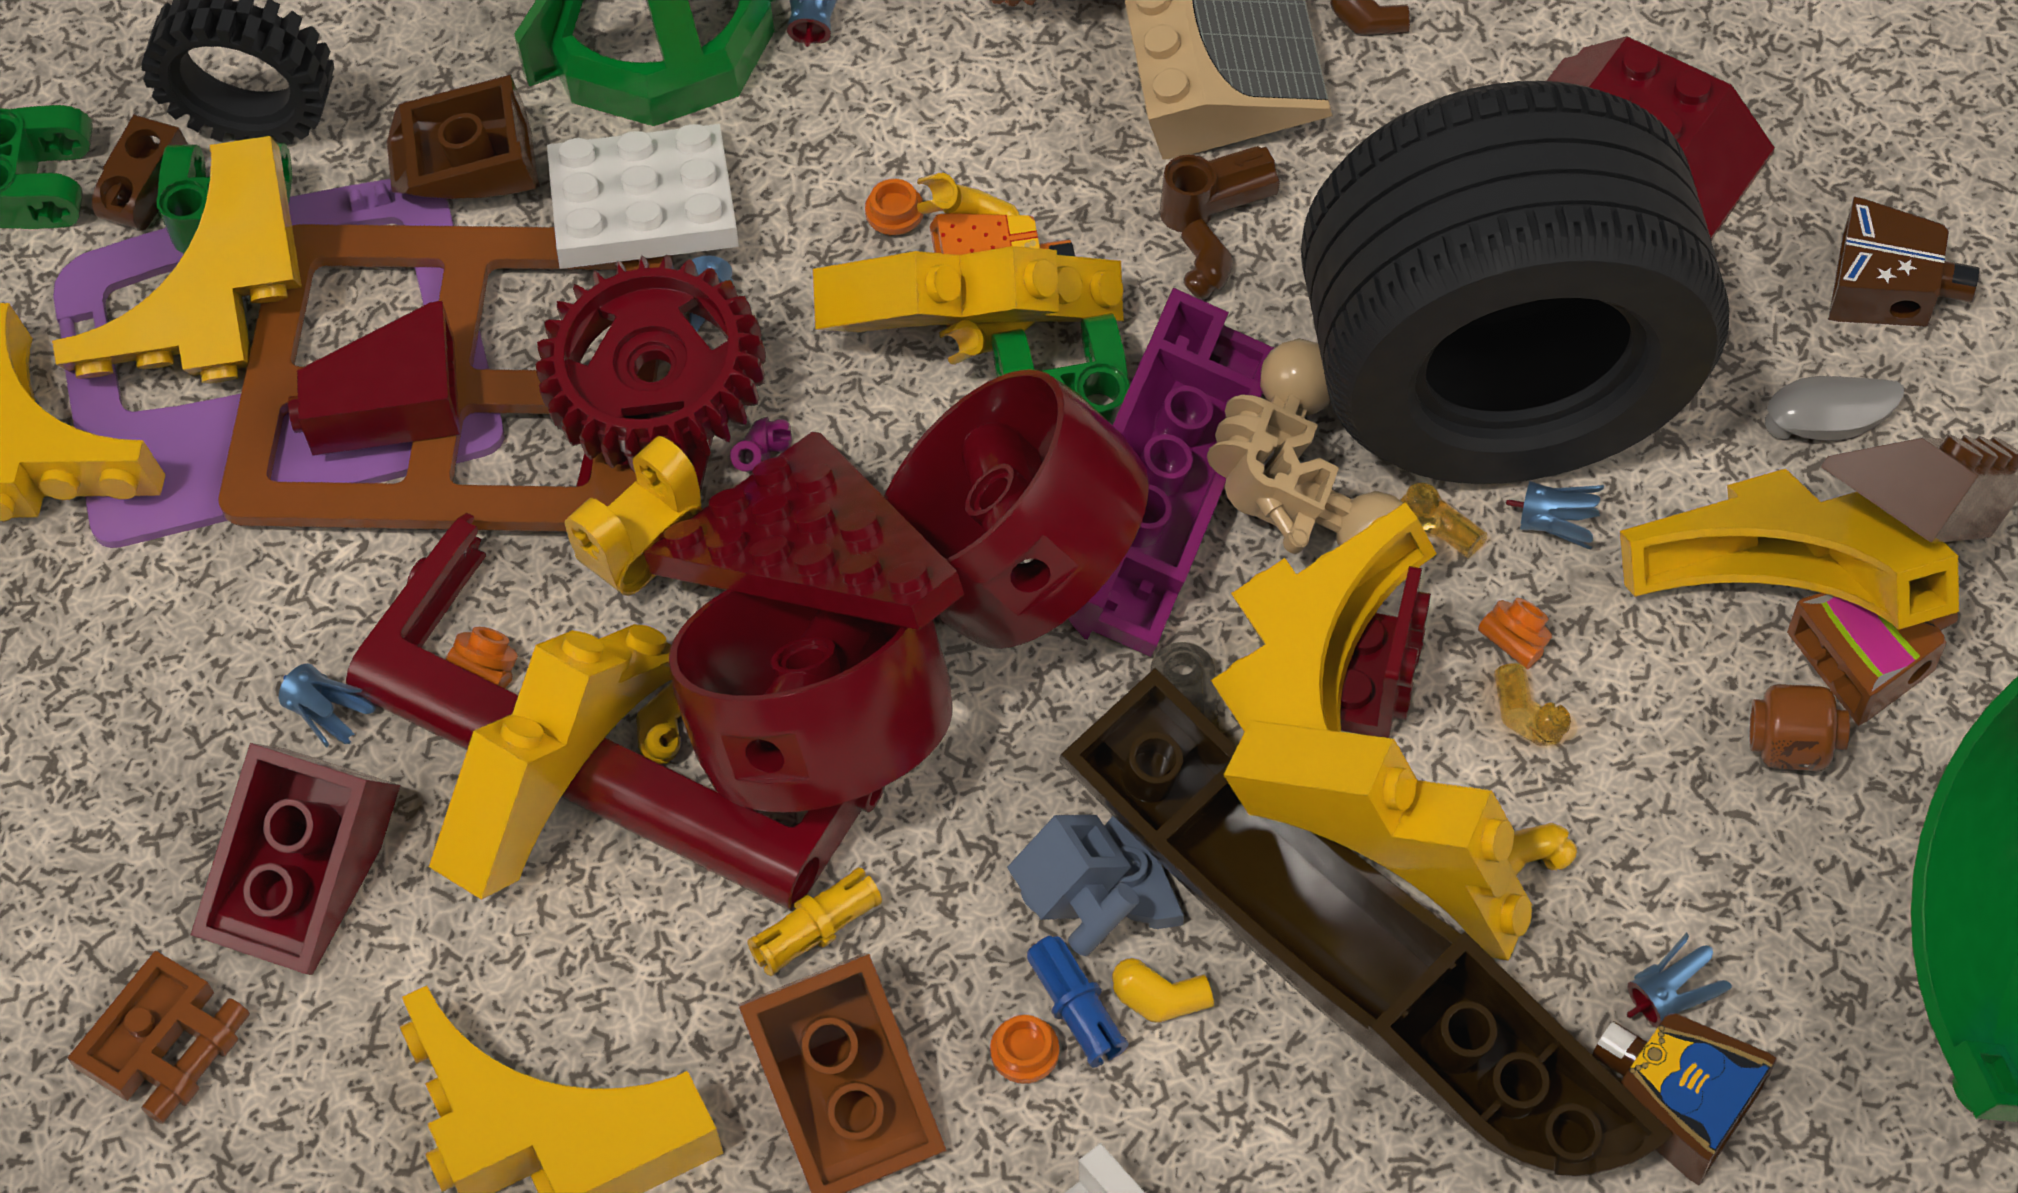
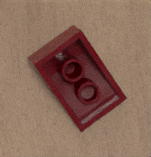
[190,743,401,975]

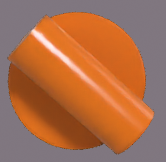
[1478,598,1552,670]
[446,627,518,689]

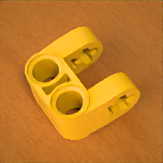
[565,436,702,596]

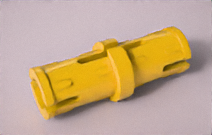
[747,867,882,976]

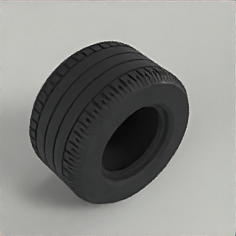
[1301,81,1729,484]

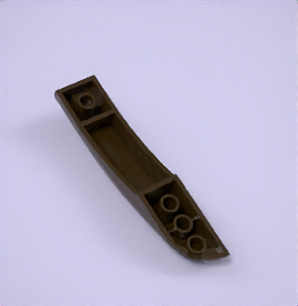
[1059,668,1673,1176]

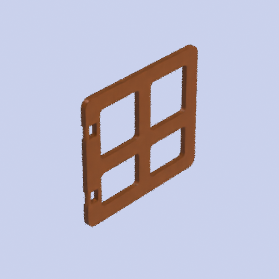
[218,224,673,532]

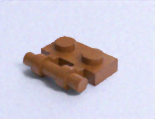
[67,950,250,1124]

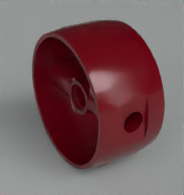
[884,369,1149,649]
[669,590,953,812]

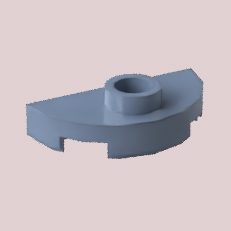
[1105,816,1184,929]

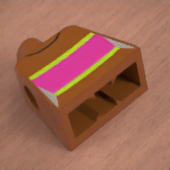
[1787,593,1958,726]

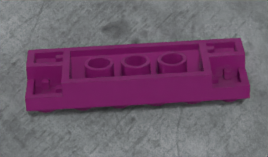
[1068,287,1274,657]

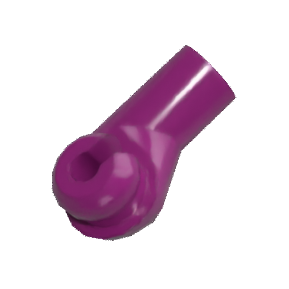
[730,417,792,472]

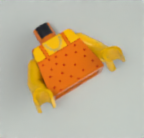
[917,173,1075,365]

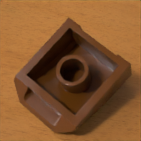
[387,74,540,199]

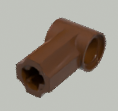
[1159,146,1280,232]

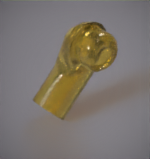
[1401,483,1488,558]
[1494,663,1571,746]

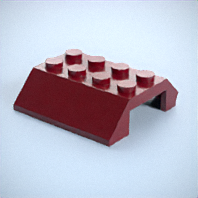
[1546,36,1775,240]

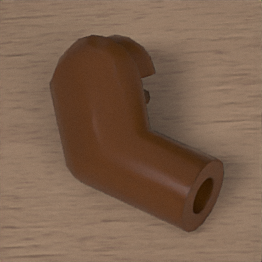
[1330,0,1410,35]
[1181,219,1233,300]

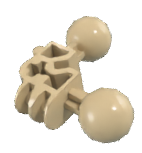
[1207,338,1403,554]

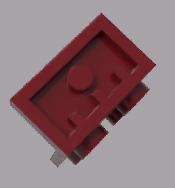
[1340,566,1431,738]

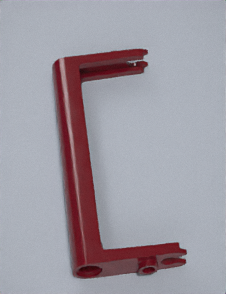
[346,513,885,911]

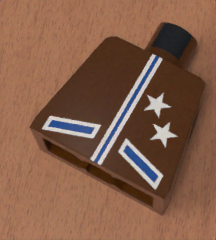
[1828,197,1980,327]

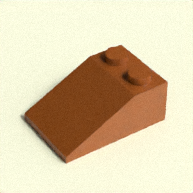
[738,953,947,1193]

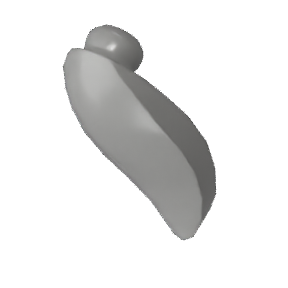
[1765,376,1904,441]

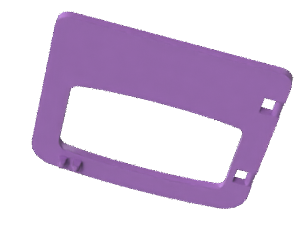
[53,179,504,548]

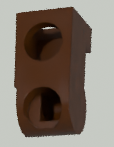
[92,114,188,230]

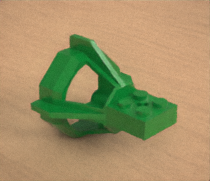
[514,0,777,127]

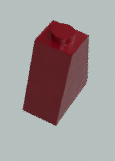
[288,301,460,456]

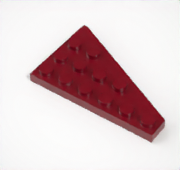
[643,431,965,630]

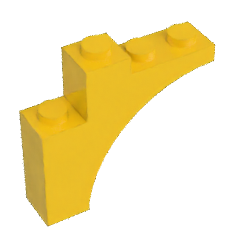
[52,136,302,384]
[813,246,1124,332]
[0,303,166,521]
[1620,468,1959,630]
[1211,502,1437,732]
[429,624,672,900]
[1224,720,1532,961]
[399,985,724,1193]

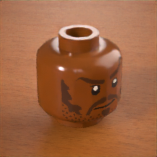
[1749,684,1850,771]

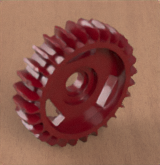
[535,254,766,472]

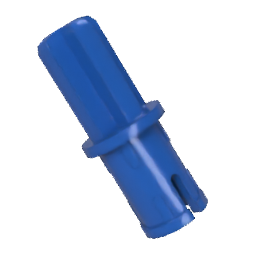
[1027,935,1129,1068]

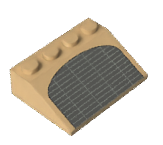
[1125,0,1333,160]

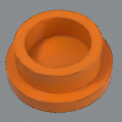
[865,179,924,235]
[990,1015,1059,1083]

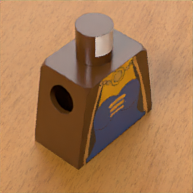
[1592,1013,1777,1186]

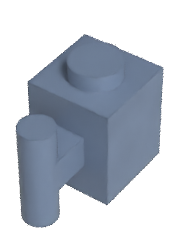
[1007,815,1139,956]

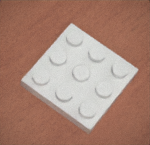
[547,124,739,269]

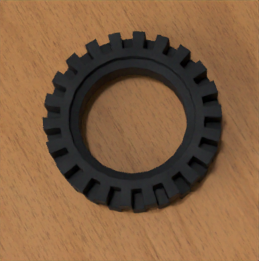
[141,0,334,145]

